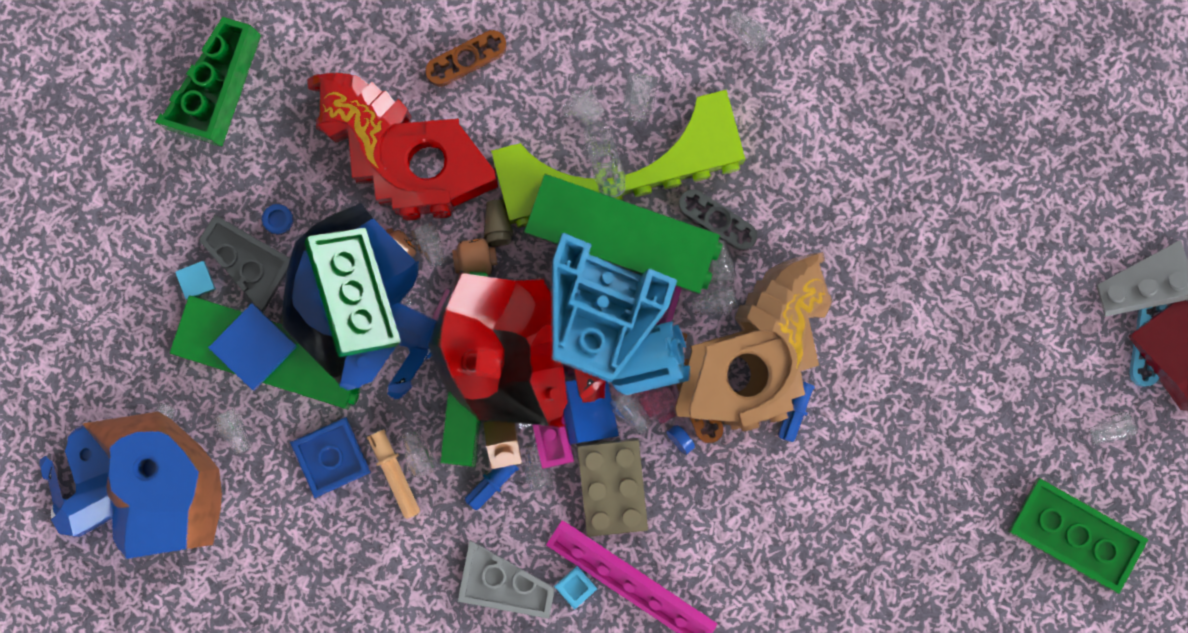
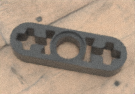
[679,189,757,251]

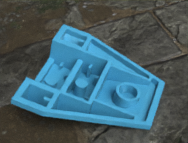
[552,233,677,382]

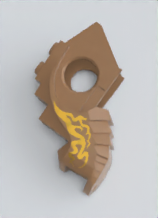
[675,251,832,431]

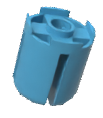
[611,321,690,395]

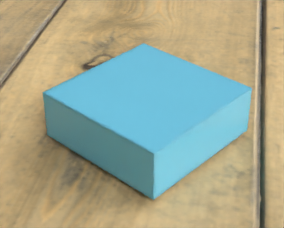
[175,260,216,300]
[554,566,598,610]

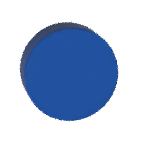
[262,204,294,235]
[666,425,695,455]

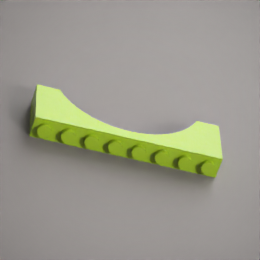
[491,89,745,227]

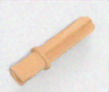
[366,429,420,519]

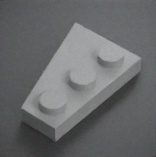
[1097,240,1188,317]
[458,540,555,619]

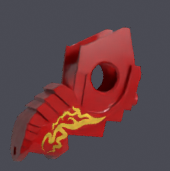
[307,73,498,221]

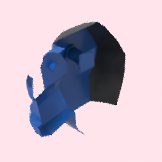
[282,203,437,399]

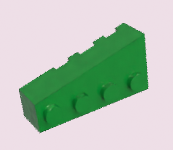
[155,17,261,147]

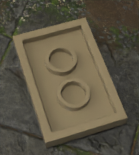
[577,438,648,537]

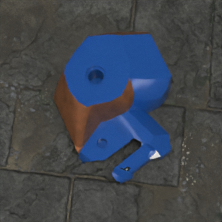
[39,411,222,559]

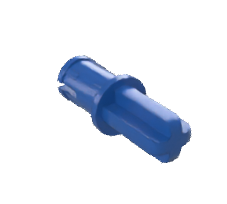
[778,382,815,442]
[465,465,519,510]

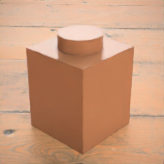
[483,421,522,469]

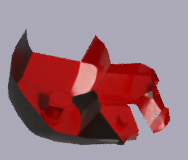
[428,270,606,428]

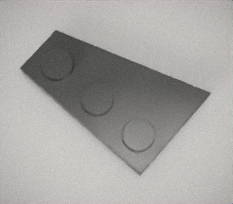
[199,214,290,313]

